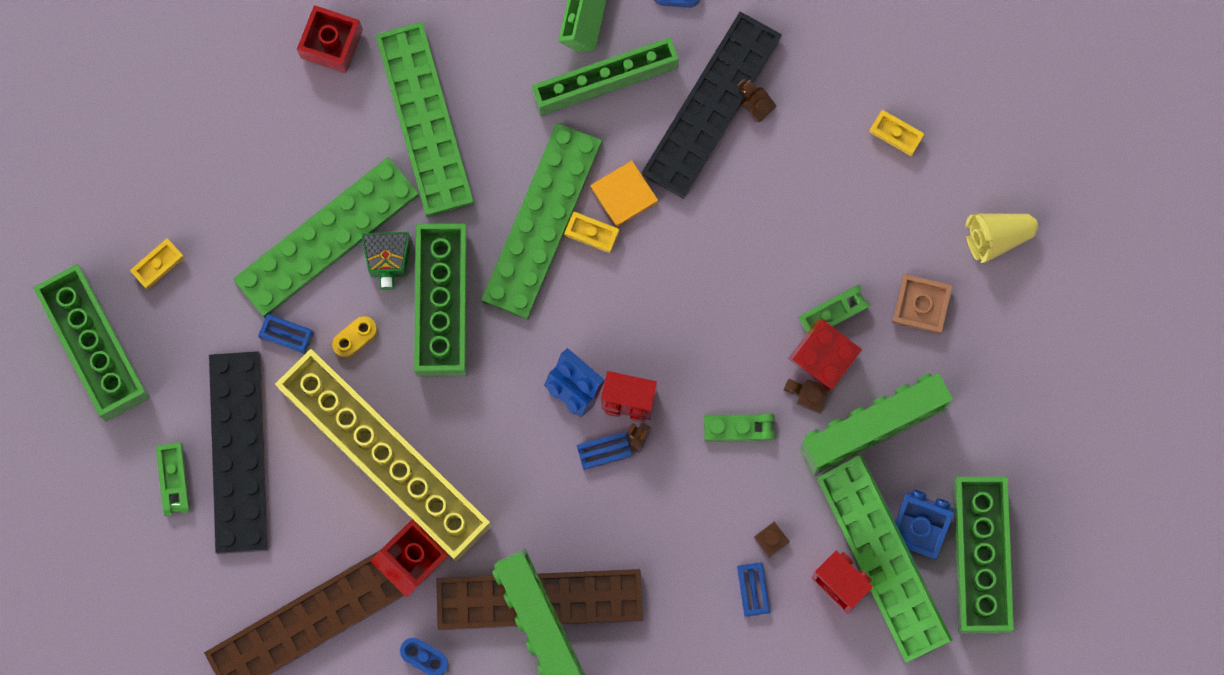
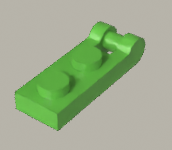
[798,284,870,334]
[704,414,775,442]
[156,442,191,516]

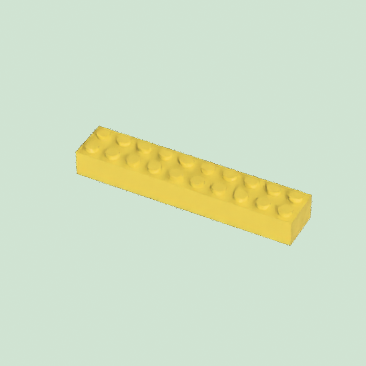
[275,349,492,563]

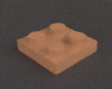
[892,274,953,335]

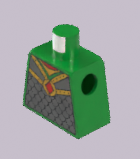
[362,232,411,290]

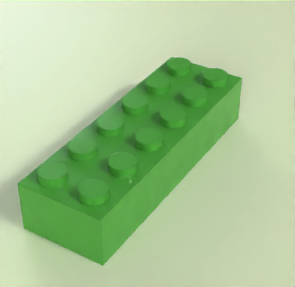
[414,224,468,377]
[33,264,151,422]
[800,373,953,476]
[953,477,1014,634]
[492,548,585,675]

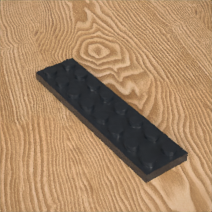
[641,11,782,199]
[209,351,268,554]

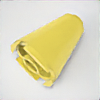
[965,213,1038,263]

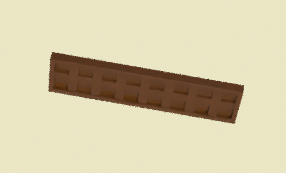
[204,550,404,675]
[436,569,643,630]

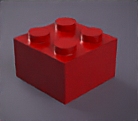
[297,5,363,73]
[788,319,863,390]
[601,371,657,422]
[370,519,449,598]
[811,550,873,614]

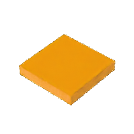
[590,160,658,228]

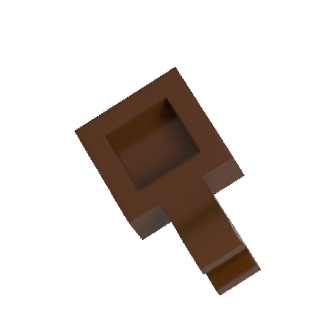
[737,79,777,122]
[783,379,830,414]
[627,423,651,453]

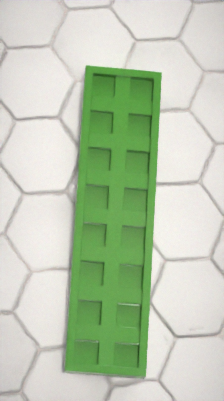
[376,22,474,217]
[481,123,602,320]
[233,157,419,318]
[817,455,953,663]

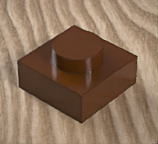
[754,521,790,558]

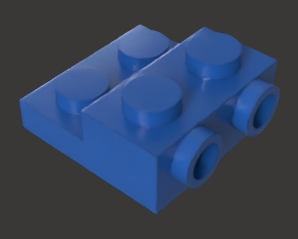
[544,348,605,417]
[895,489,954,559]

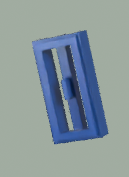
[258,314,314,355]
[577,432,632,470]
[737,562,770,617]

